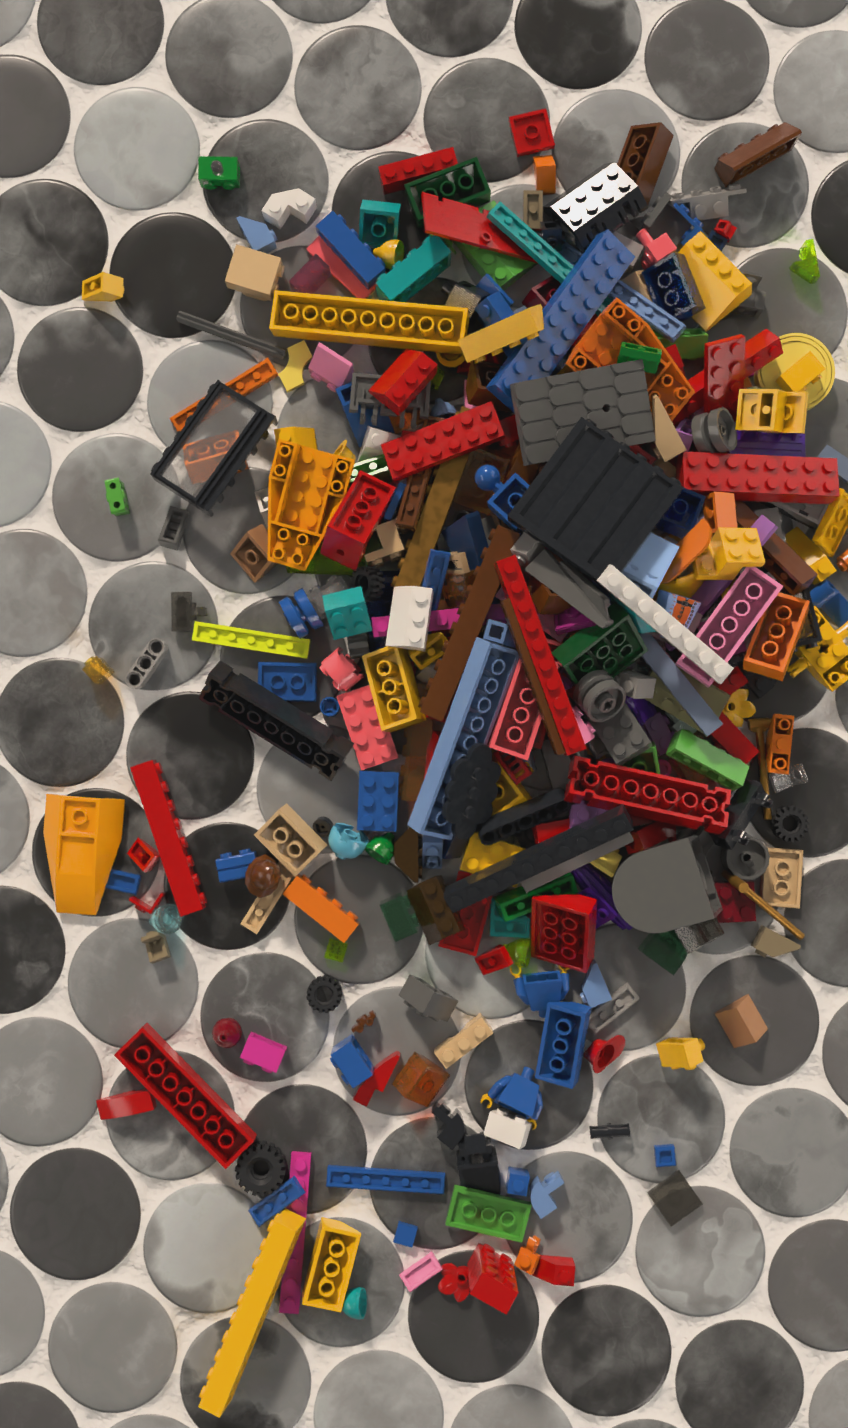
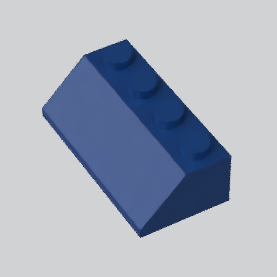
[535,1002,591,1089]

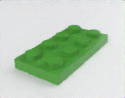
[445,1184,532,1243]

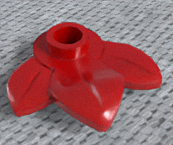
[438,1263,470,1302]

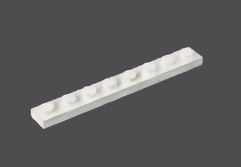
[596,564,734,684]

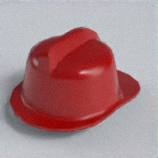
[583,1035,626,1073]

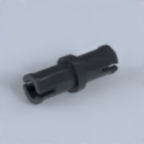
[589,1123,630,1140]

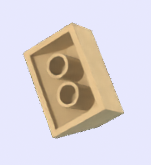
[254,803,327,877]

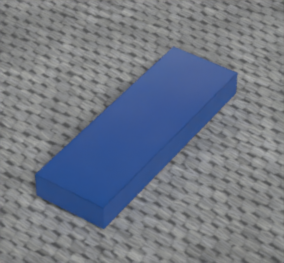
[248,1176,306,1227]

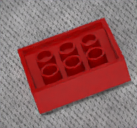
[531,894,597,973]

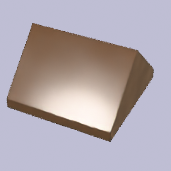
[714,994,768,1048]

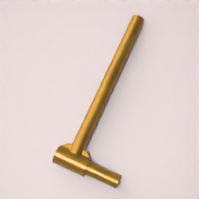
[747,717,772,820]
[721,870,805,940]

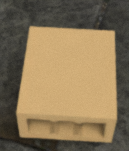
[225,244,285,301]

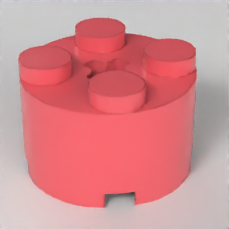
[319,647,365,692]

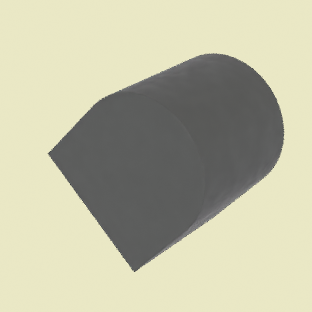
[612,834,723,933]

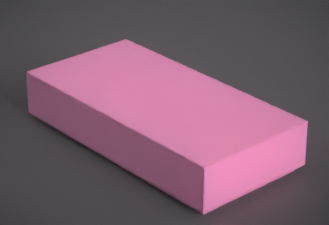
[399,1251,443,1292]

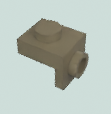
[141,931,171,964]

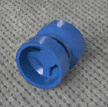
[320,697,340,717]

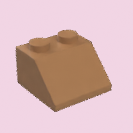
[230,524,278,583]

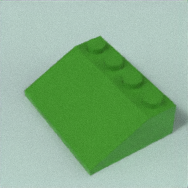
[452,200,538,291]

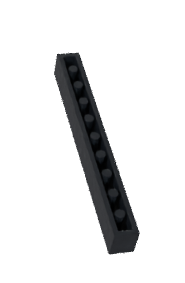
[443,804,634,913]

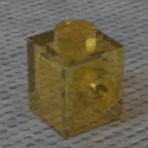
[82,656,115,685]

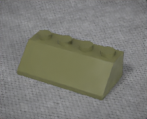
[644,662,731,734]

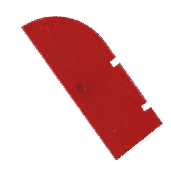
[421,192,537,263]

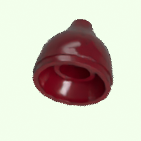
[212,1018,242,1048]

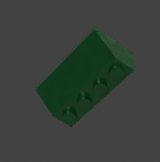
[404,157,491,229]

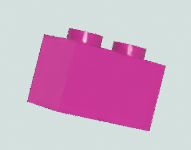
[240,1032,287,1073]

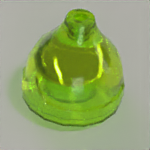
[502,938,531,968]

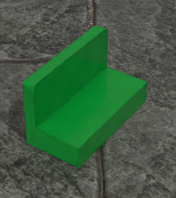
[617,342,662,374]

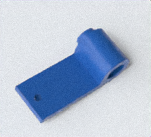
[810,579,848,629]

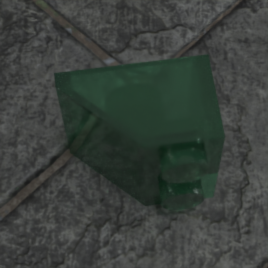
[638,929,693,976]

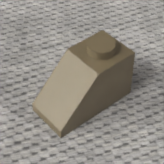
[751,925,801,958]

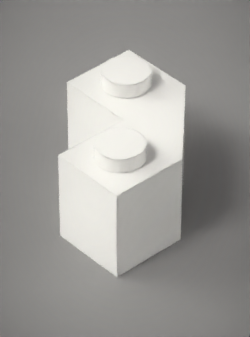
[261,188,317,229]

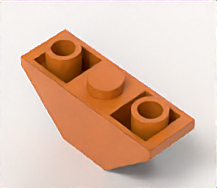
[765,714,794,775]

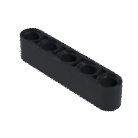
[476,788,572,845]

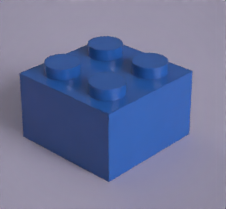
[330,1033,374,1088]

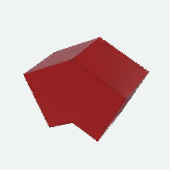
[714,219,737,243]

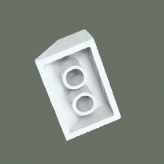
[385,586,434,651]

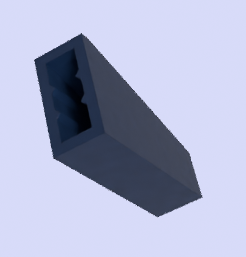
[441,511,489,585]

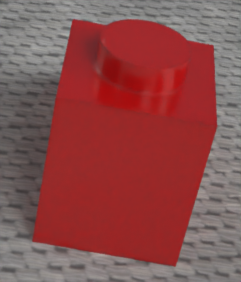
[532,1255,575,1287]

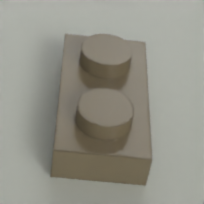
[523,190,543,232]

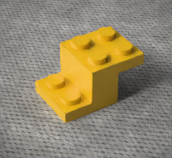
[735,389,809,434]
[692,527,765,580]

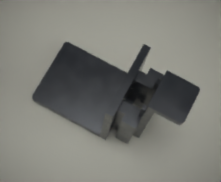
[456,1132,501,1194]

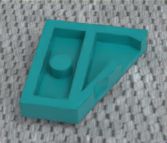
[490,898,530,938]

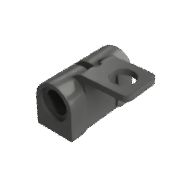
[730,271,766,318]

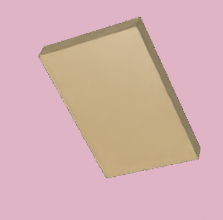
[760,847,804,909]

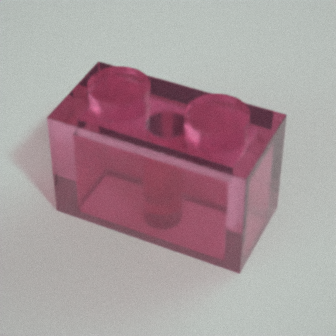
[289,254,331,294]

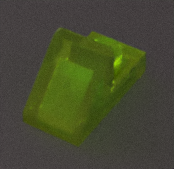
[789,239,820,284]

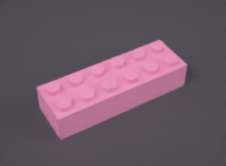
[675,567,783,687]

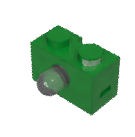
[198,156,240,190]

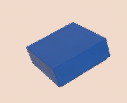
[654,1144,676,1167]
[393,1221,418,1248]

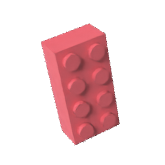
[336,685,399,771]

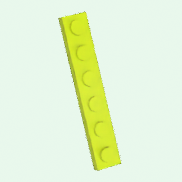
[192,621,311,659]

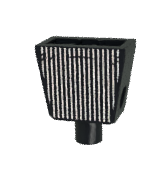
[441,281,490,327]

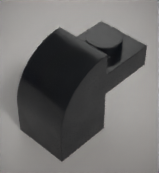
[432,1102,464,1150]

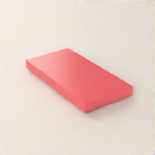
[306,236,387,299]

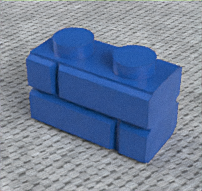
[216,848,257,883]

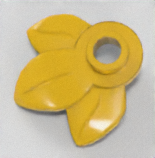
[722,689,756,727]

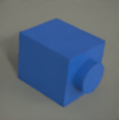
[505,1166,530,1197]

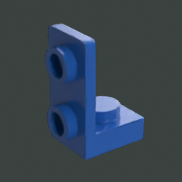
[673,203,704,246]

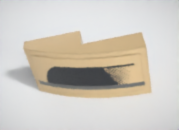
[446,551,470,574]

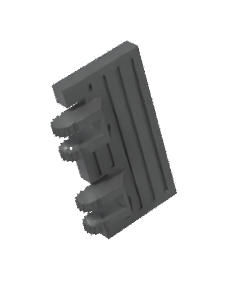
[349,372,431,429]

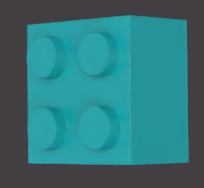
[322,586,372,640]

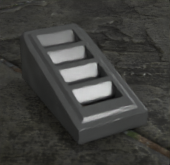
[158,506,189,551]

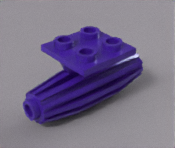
[570,863,633,930]

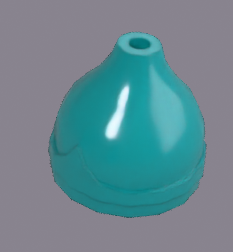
[342,1287,367,1320]

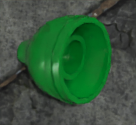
[365,832,395,865]

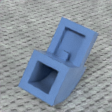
[529,1171,564,1219]

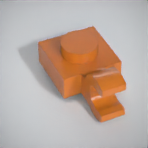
[514,1235,541,1275]

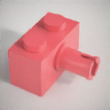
[636,228,677,276]

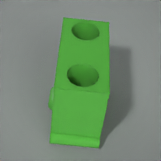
[104,477,130,516]

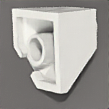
[357,426,401,463]

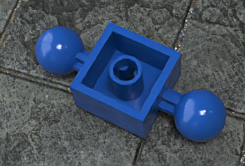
[475,465,530,533]

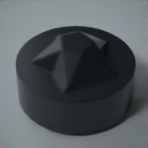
[313,816,333,837]

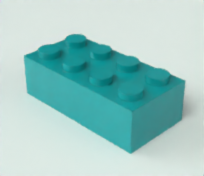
[376,235,451,302]

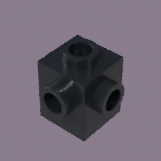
[537,220,565,251]

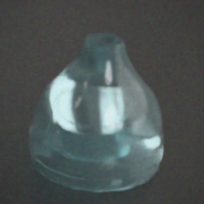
[148,904,181,934]

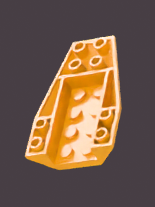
[267,439,355,571]
[43,794,125,915]

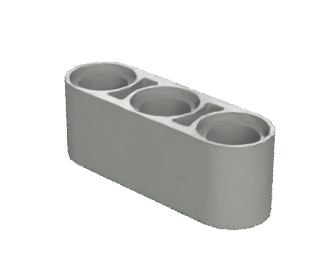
[125,638,168,689]

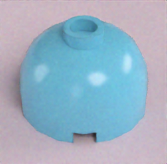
[328,823,369,860]

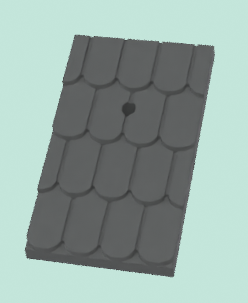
[510,359,656,466]

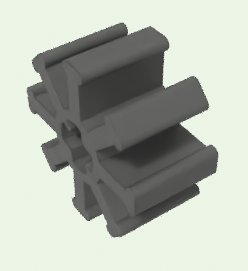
[347,632,370,659]

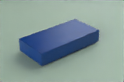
[105,869,142,895]

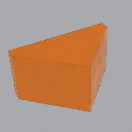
[533,155,556,195]

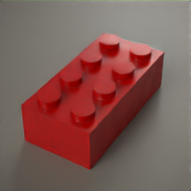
[467,1243,519,1315]

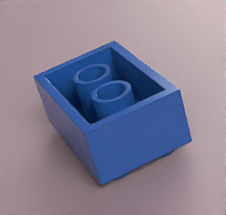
[357,771,399,832]

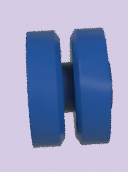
[279,588,324,639]

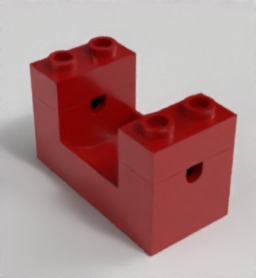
[320,470,396,571]

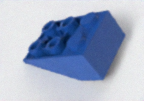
[336,382,395,448]

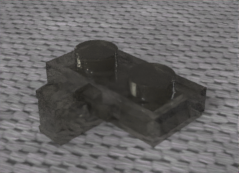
[171,592,207,632]

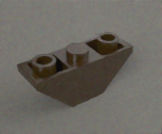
[394,827,422,883]

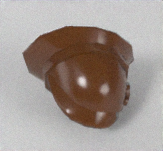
[245,854,281,898]

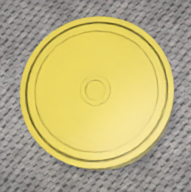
[754,333,835,411]

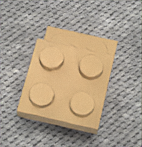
[364,519,412,568]

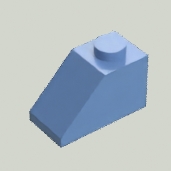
[236,216,278,253]
[580,960,612,1008]

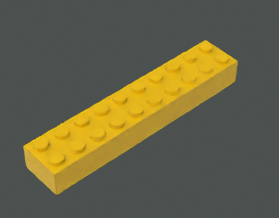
[269,290,470,355]
[198,1208,306,1418]

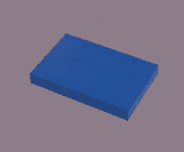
[258,662,317,702]

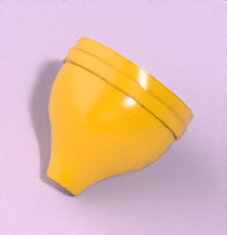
[373,239,404,270]

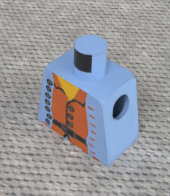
[656,589,701,638]

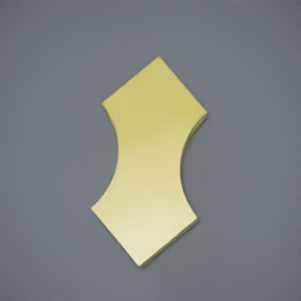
[278,340,313,393]

